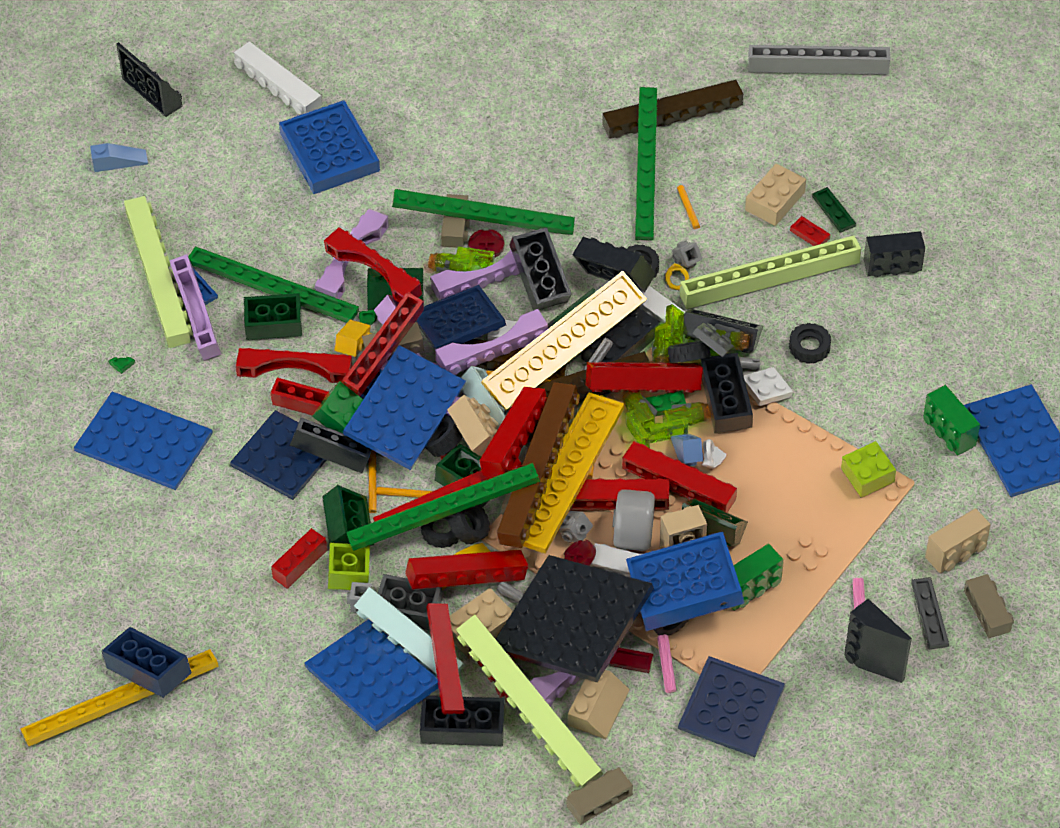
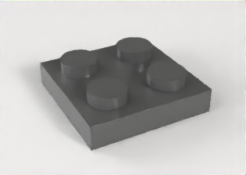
[692,323,733,357]

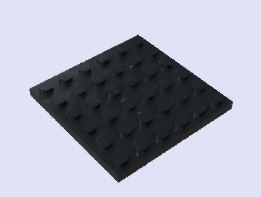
[495,555,654,682]

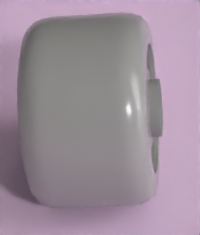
[612,490,655,551]

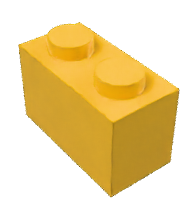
[334,320,372,357]

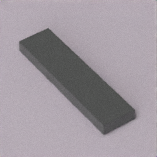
[911,577,949,650]

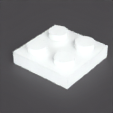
[744,367,793,406]

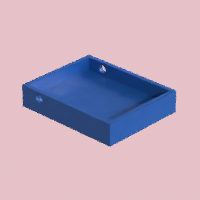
[279,100,380,194]
[626,532,744,631]

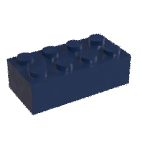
[101,627,192,698]

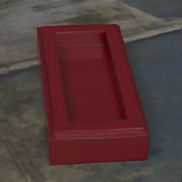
[610,647,653,673]

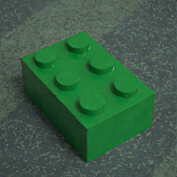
[312,381,363,433]
[923,384,980,456]
[731,543,784,611]

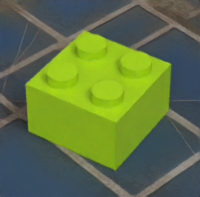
[841,441,896,498]
[328,543,370,590]

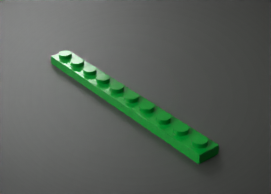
[635,87,657,241]
[392,189,575,235]
[188,246,359,323]
[346,463,540,551]

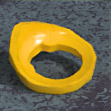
[665,263,690,290]

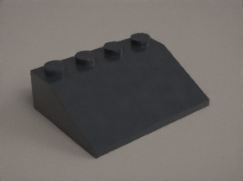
[116,42,183,117]
[844,598,912,683]

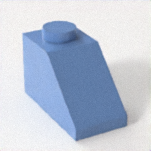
[671,434,703,466]

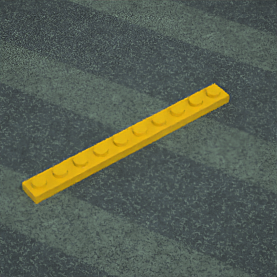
[20,649,219,747]

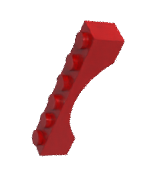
[323,227,422,303]
[236,348,352,383]

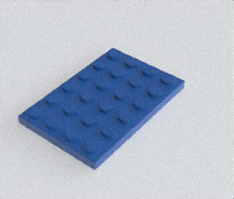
[343,345,466,470]
[964,384,1060,497]
[74,391,213,490]
[304,619,439,732]

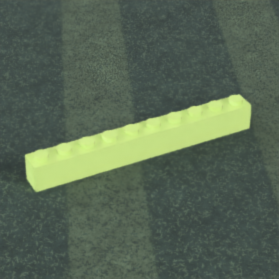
[124,196,193,348]
[680,236,861,309]
[456,614,603,788]

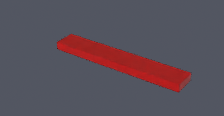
[427,603,464,714]

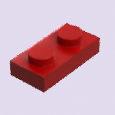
[790,216,831,246]

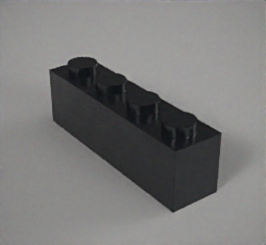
[290,417,372,473]

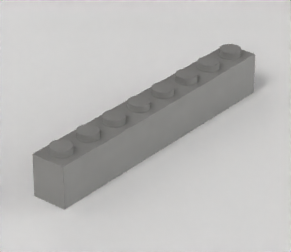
[748,45,890,74]

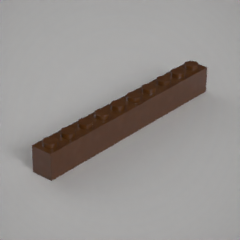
[497,382,580,548]

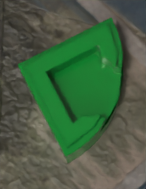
[359,310,377,325]
[108,357,135,374]

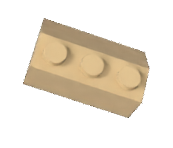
[568,670,630,739]

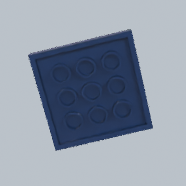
[415,285,507,350]
[230,410,327,500]
[678,656,785,758]

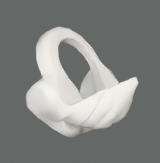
[702,439,726,469]

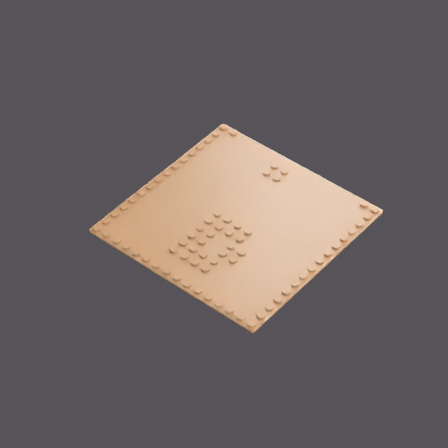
[482,339,914,675]

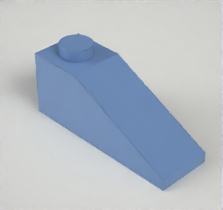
[90,143,148,172]

